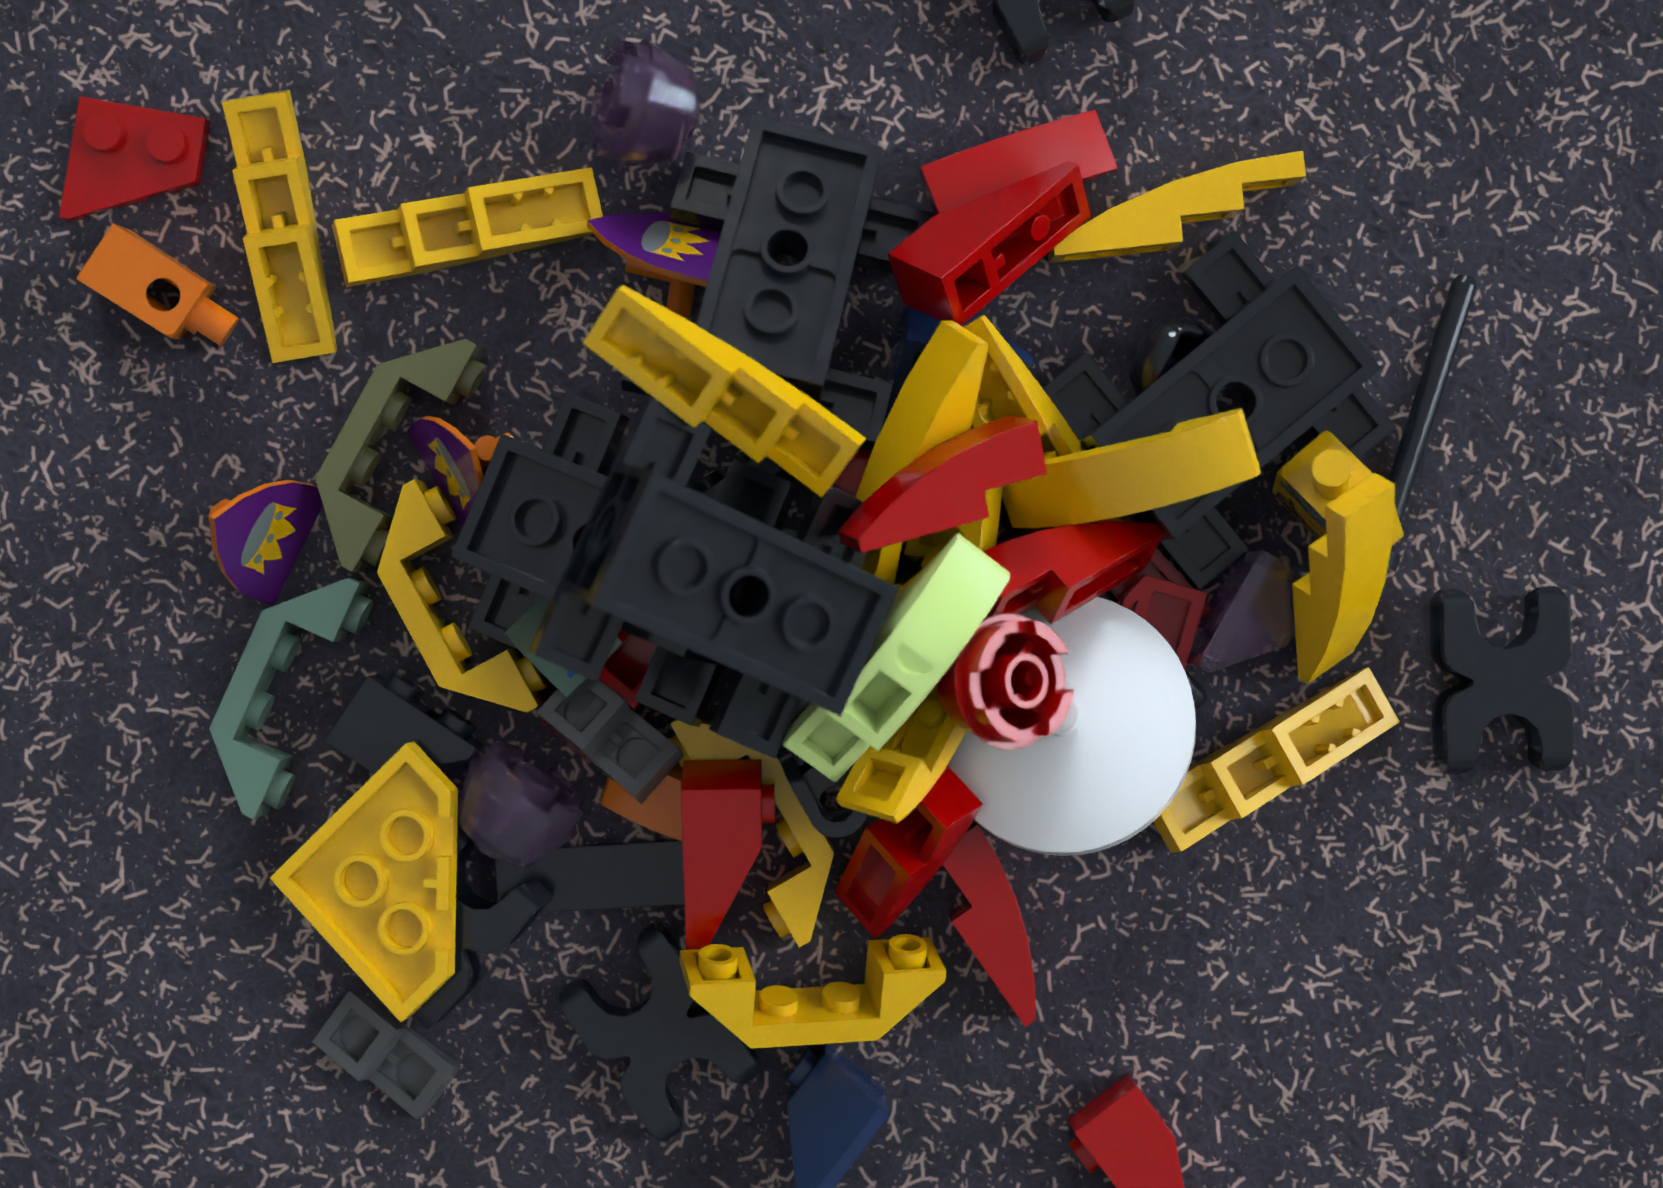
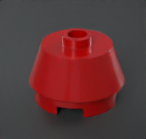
[937,613,1074,750]

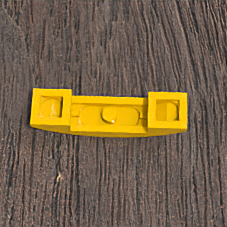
[1002,408,1261,528]
[836,684,967,823]

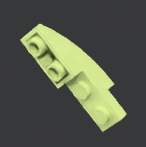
[783,533,1010,783]

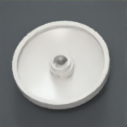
[948,597,1196,856]

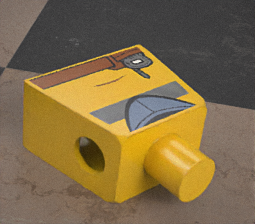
[1272,430,1404,546]

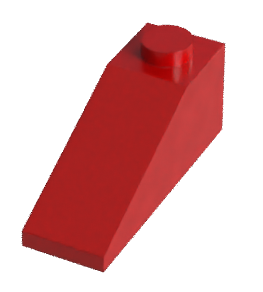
[888,161,1091,326]
[681,759,775,950]

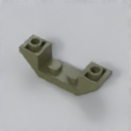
[315,339,487,572]

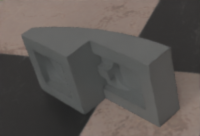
[536,678,684,804]
[312,990,462,1119]

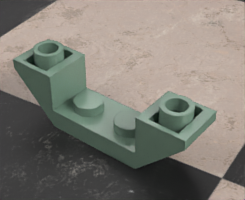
[209,578,373,819]

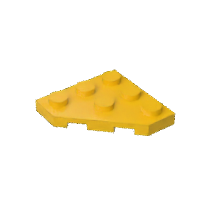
[270,742,458,1022]

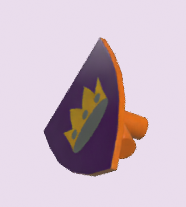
[587,212,721,318]
[407,416,514,529]
[208,480,323,605]

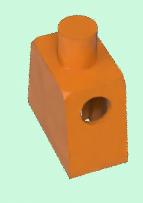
[76,223,239,350]

